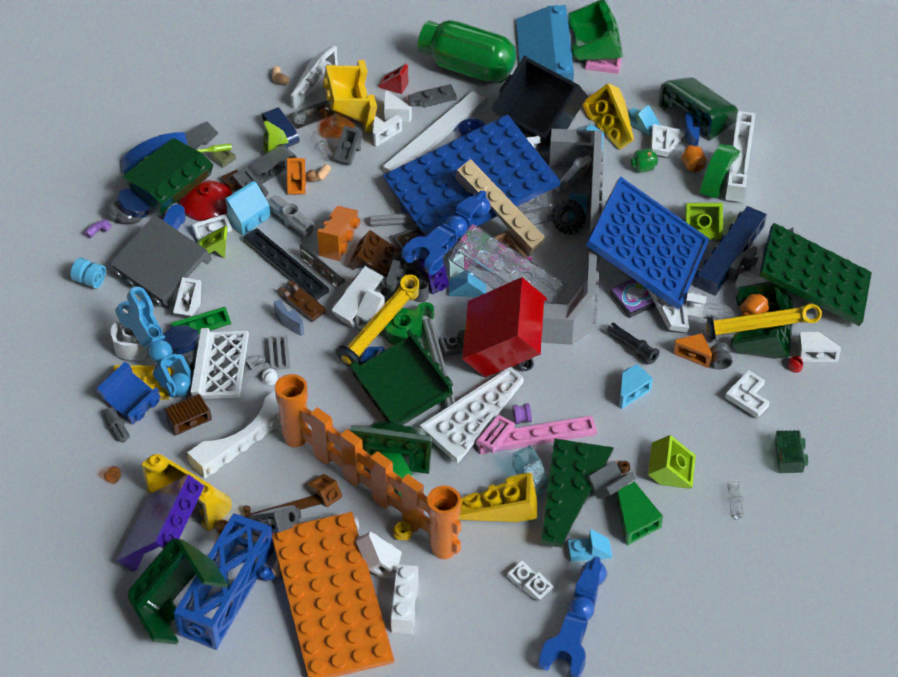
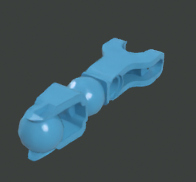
[115,287,193,398]

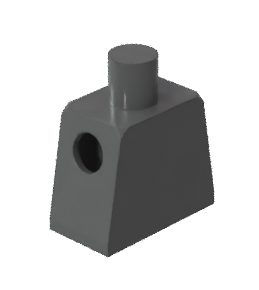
[249,505,302,536]

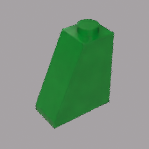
[616,481,663,546]

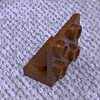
[348,230,400,277]

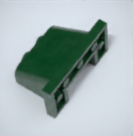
[350,422,432,474]

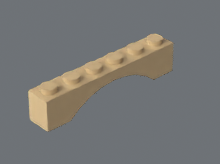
[455,159,545,256]

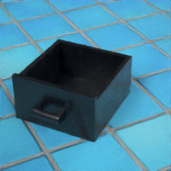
[491,55,588,147]

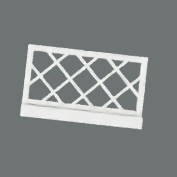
[191,328,249,399]

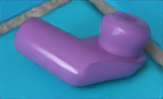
[84,219,112,239]

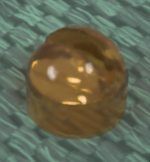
[104,466,122,484]

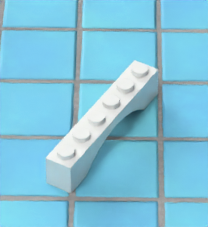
[725,111,756,202]
[187,391,281,479]

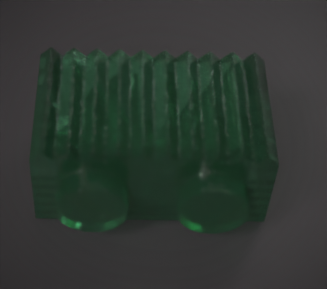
[774,430,808,473]

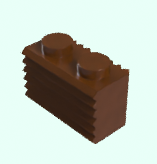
[164,394,212,436]

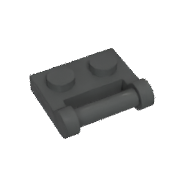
[386,260,403,301]

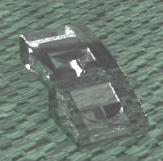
[703,302,741,322]

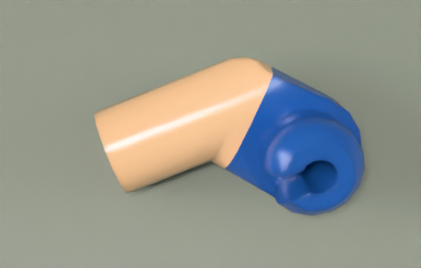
[258,559,281,581]

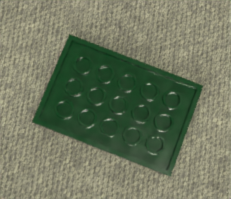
[759,223,872,326]

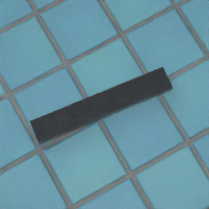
[243,228,329,301]

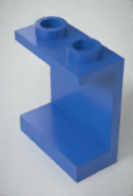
[97,362,161,425]

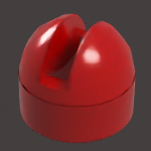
[787,356,804,373]

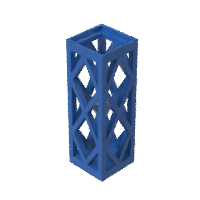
[174,513,274,650]

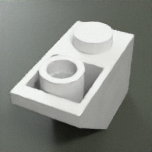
[356,288,385,330]
[356,532,401,579]

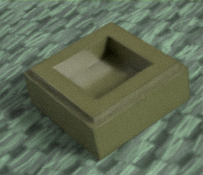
[211,150,236,168]

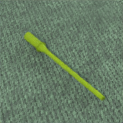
[144,143,232,159]

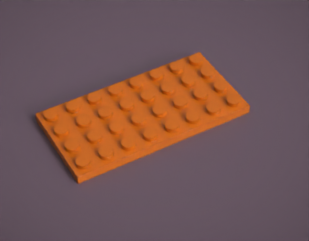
[272,512,394,677]

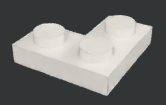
[725,370,770,418]

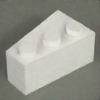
[332,266,388,328]

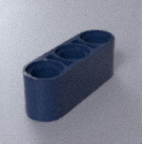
[262,107,300,148]

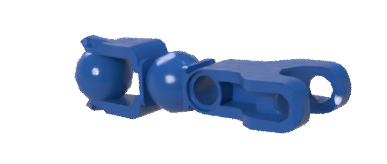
[402,190,491,275]
[539,556,607,677]

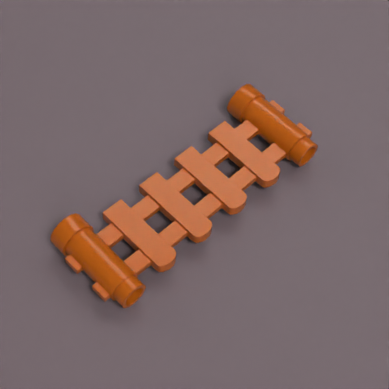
[275,374,461,559]

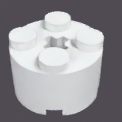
[111,321,148,361]

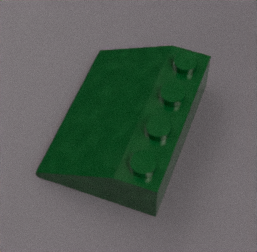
[121,138,214,215]

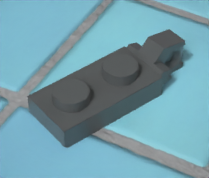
[408,84,457,108]

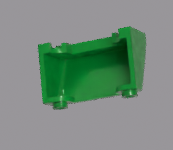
[568,0,623,60]

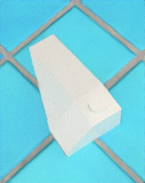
[291,46,338,110]

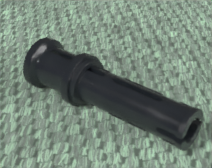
[607,322,660,364]

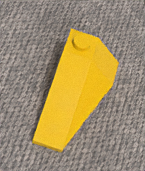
[583,83,634,150]
[459,472,538,522]

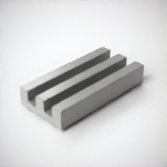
[268,335,291,370]

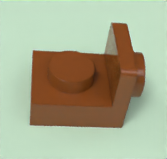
[308,473,343,507]

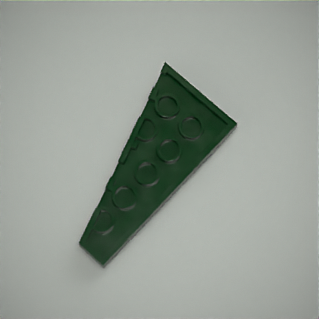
[541,438,614,547]

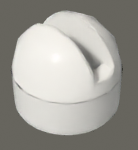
[262,368,278,386]

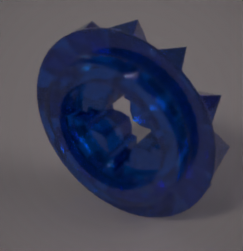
[458,118,485,137]

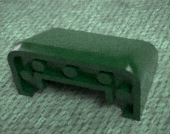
[658,77,738,141]
[731,281,794,358]

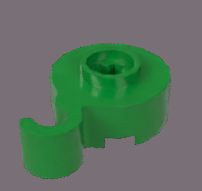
[384,302,434,345]

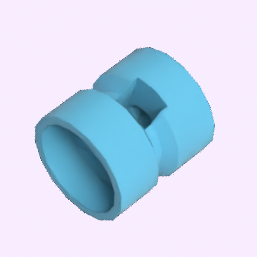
[71,257,106,288]

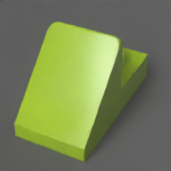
[263,121,288,154]
[197,226,228,258]

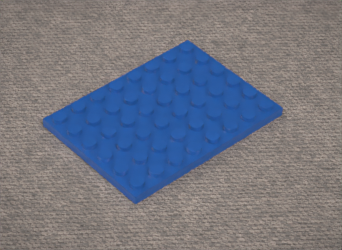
[383,115,560,237]

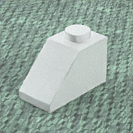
[797,331,841,362]

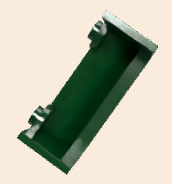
[128,538,228,644]

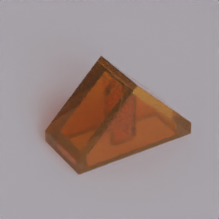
[319,112,355,139]

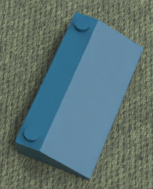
[516,5,574,81]

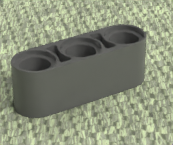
[247,145,297,184]
[392,254,429,302]

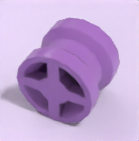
[512,403,532,424]

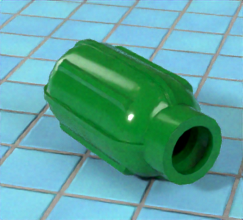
[417,20,516,84]

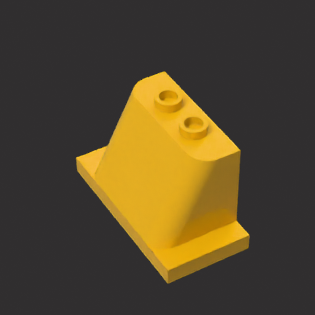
[323,60,377,132]

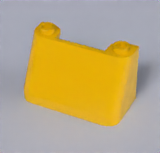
[141,454,232,532]

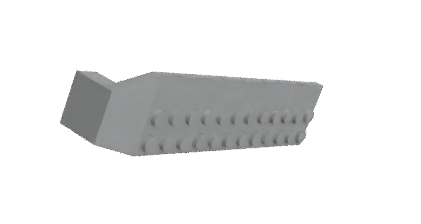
[542,129,604,345]

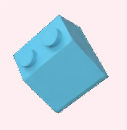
[226,181,270,235]

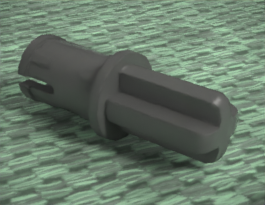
[104,407,130,442]

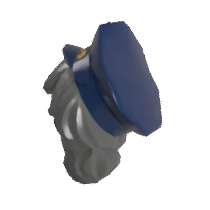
[106,187,150,224]
[163,325,198,370]

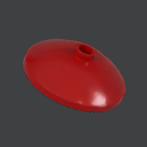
[179,180,233,222]

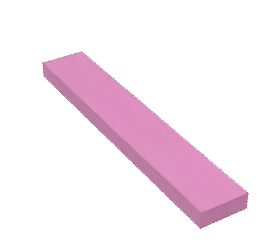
[478,415,597,454]

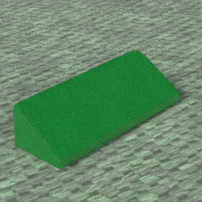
[170,306,232,335]

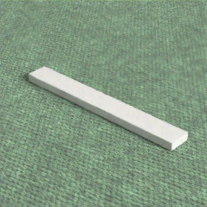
[383,91,486,173]

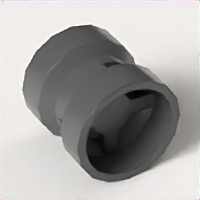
[710,342,733,370]

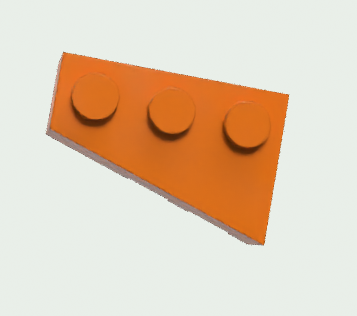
[317,205,360,261]

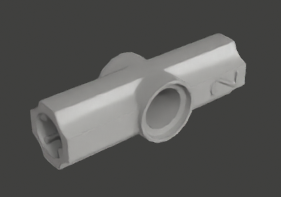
[268,195,315,237]

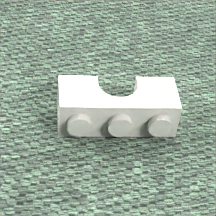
[391,565,419,634]

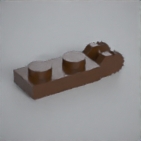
[277,281,326,322]

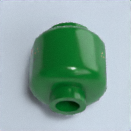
[630,149,658,173]

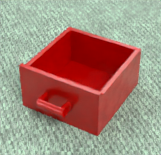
[462,277,547,378]

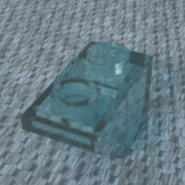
[512,445,549,495]

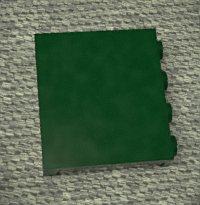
[350,330,453,425]

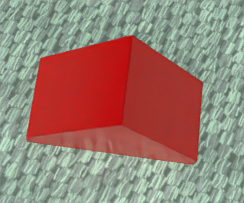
[378,63,409,94]

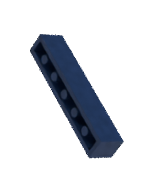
[695,206,767,296]

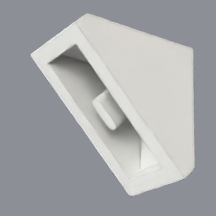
[384,91,412,122]
[173,277,201,317]

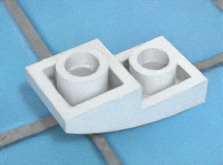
[507,561,554,601]

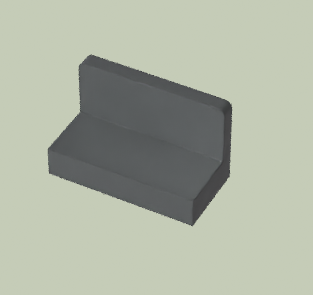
[587,461,636,499]

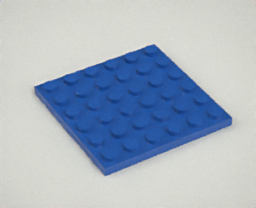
[585,176,709,309]

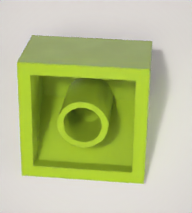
[684,202,723,240]
[648,435,696,489]

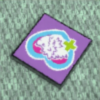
[610,279,656,318]

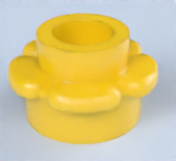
[393,521,413,540]

